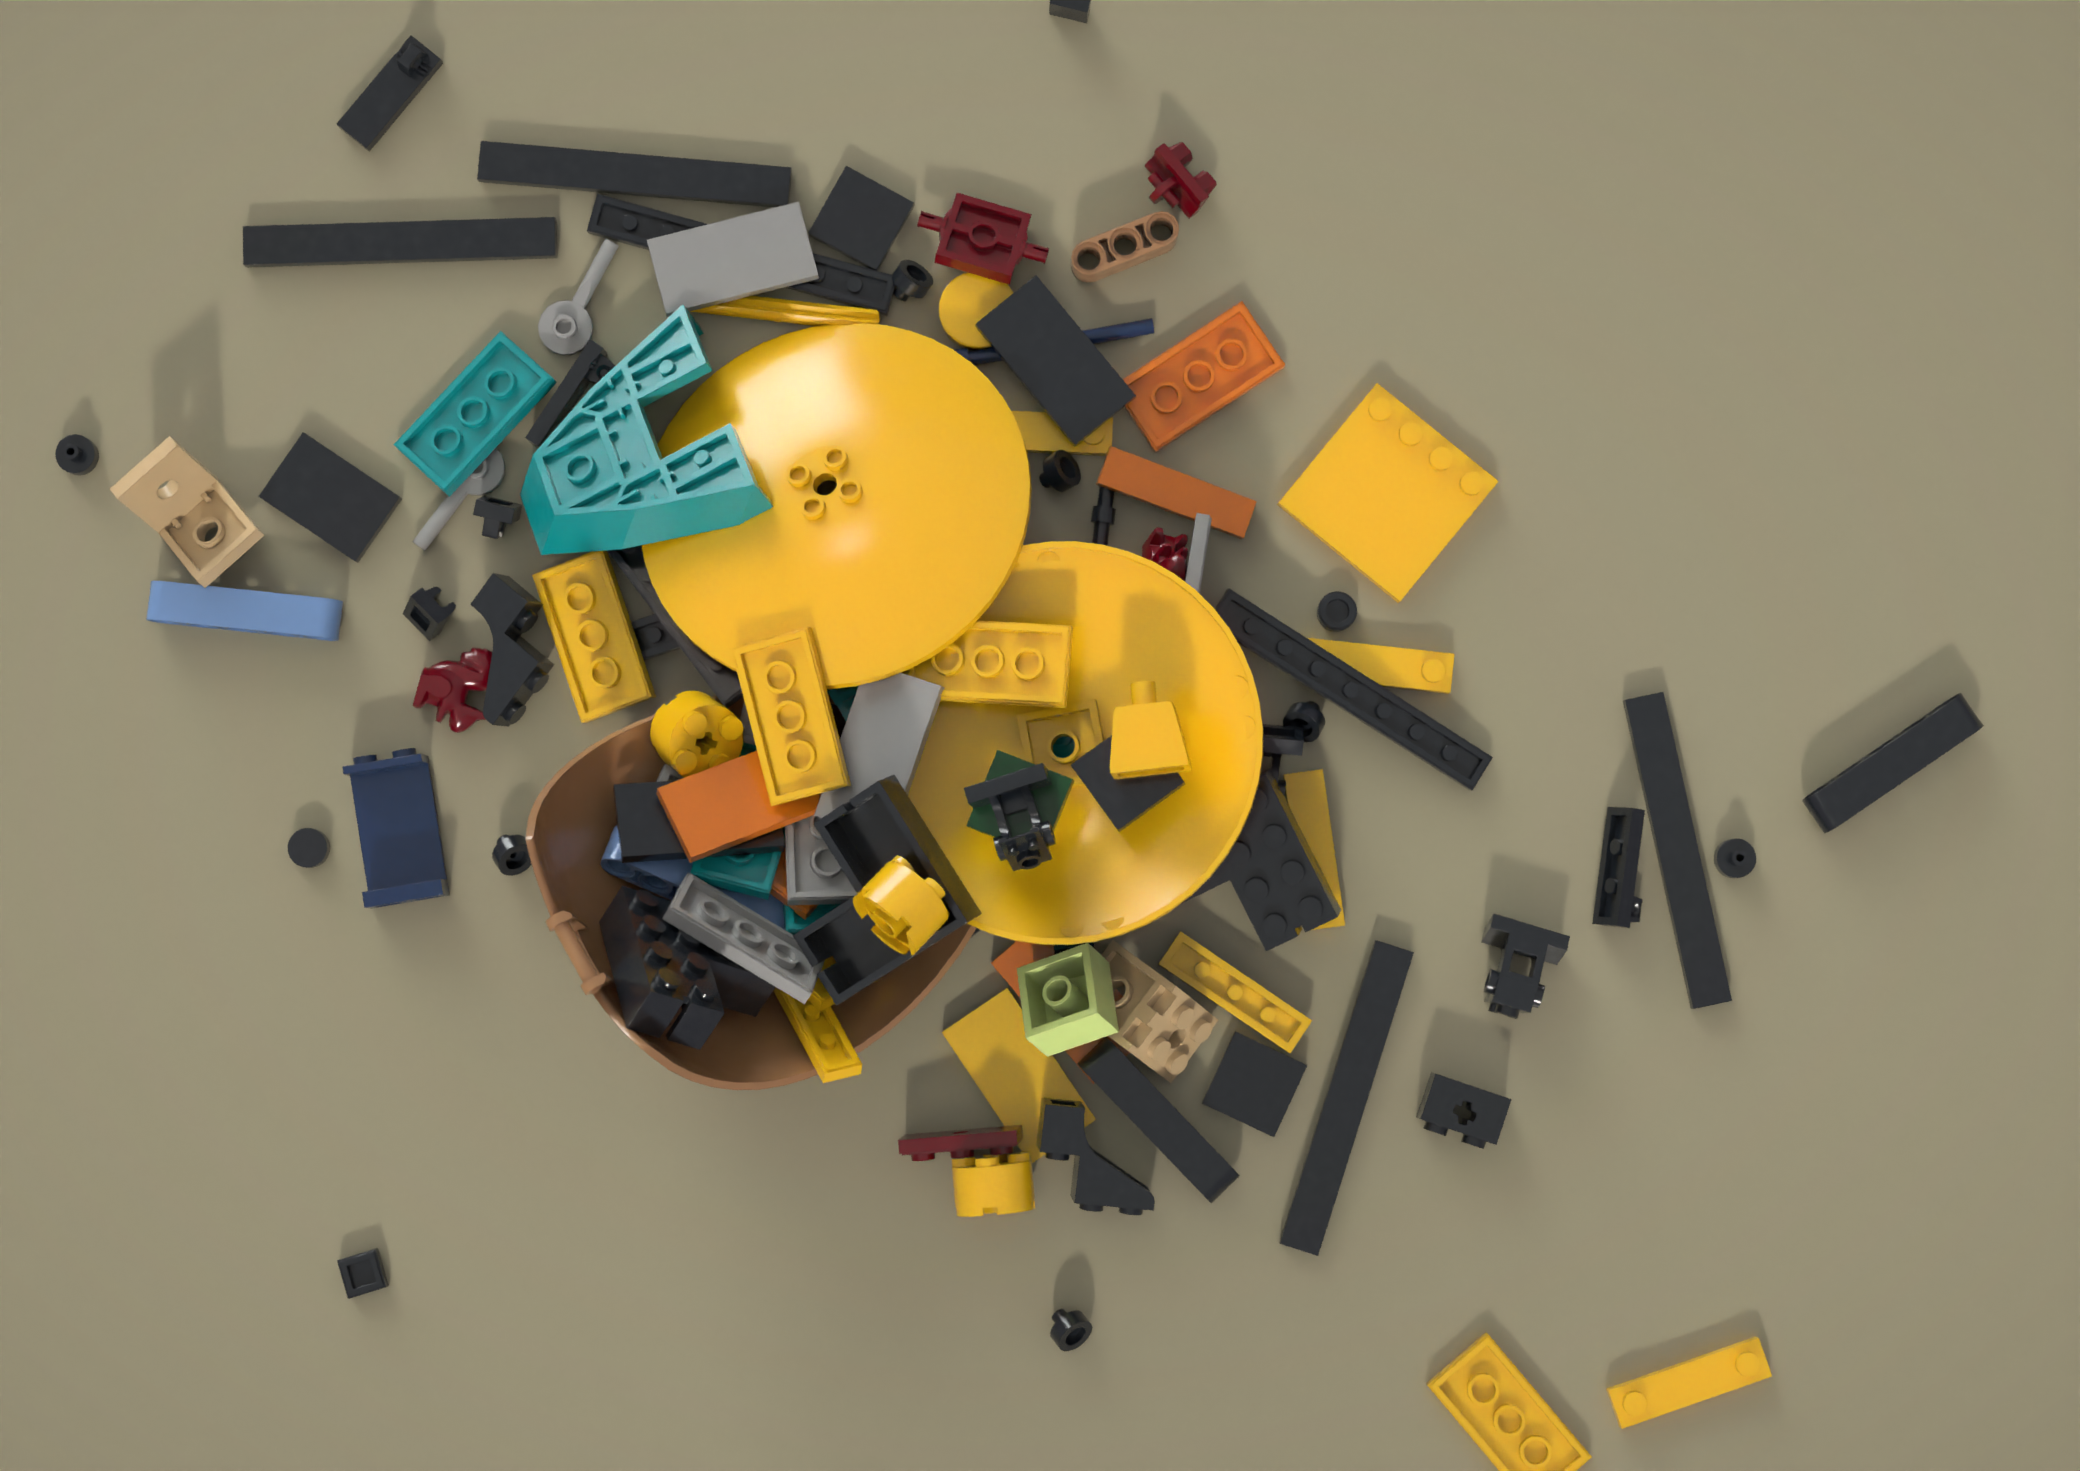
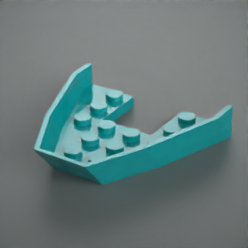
[520,305,773,555]

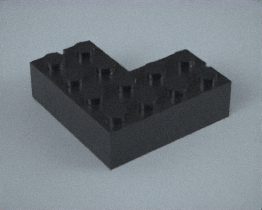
[1181,768,1341,951]
[793,775,982,1006]
[599,886,775,1050]

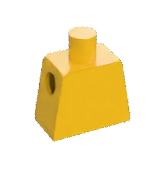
[1110,681,1192,779]

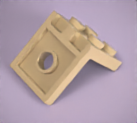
[110,436,265,588]
[1102,940,1218,1083]

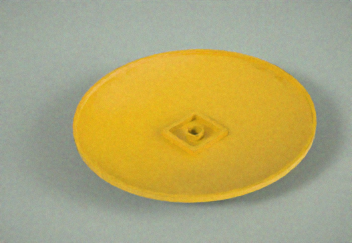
[642,323,1032,689]
[901,541,1263,945]

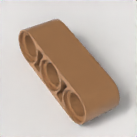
[1071,211,1179,283]

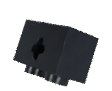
[1416,1072,1512,1149]

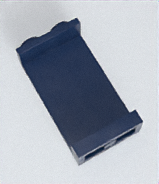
[342,748,450,909]

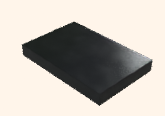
[258,432,402,563]

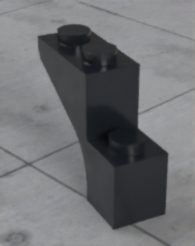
[470,573,554,727]
[1036,1098,1155,1215]

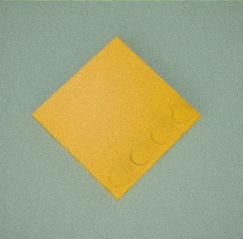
[1277,383,1499,603]

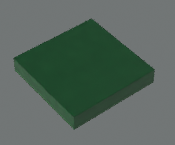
[966,750,1074,837]

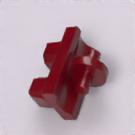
[1145,142,1217,219]

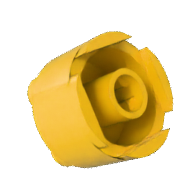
[650,691,743,777]
[853,855,949,955]
[952,1152,1035,1217]

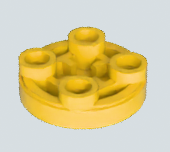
[939,272,1013,350]

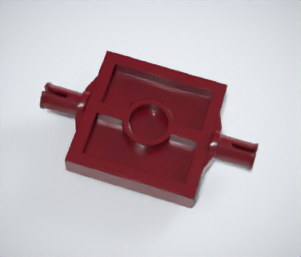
[917,193,1049,285]

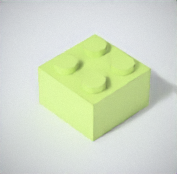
[1017,943,1119,1057]

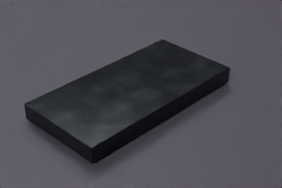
[975,275,1136,447]
[613,781,785,863]

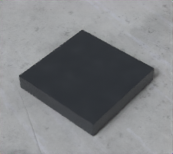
[808,166,915,271]
[1071,735,1185,832]
[1202,1031,1307,1137]

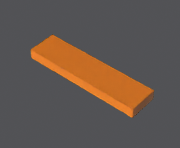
[1096,446,1257,539]

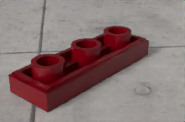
[898,1125,1023,1161]

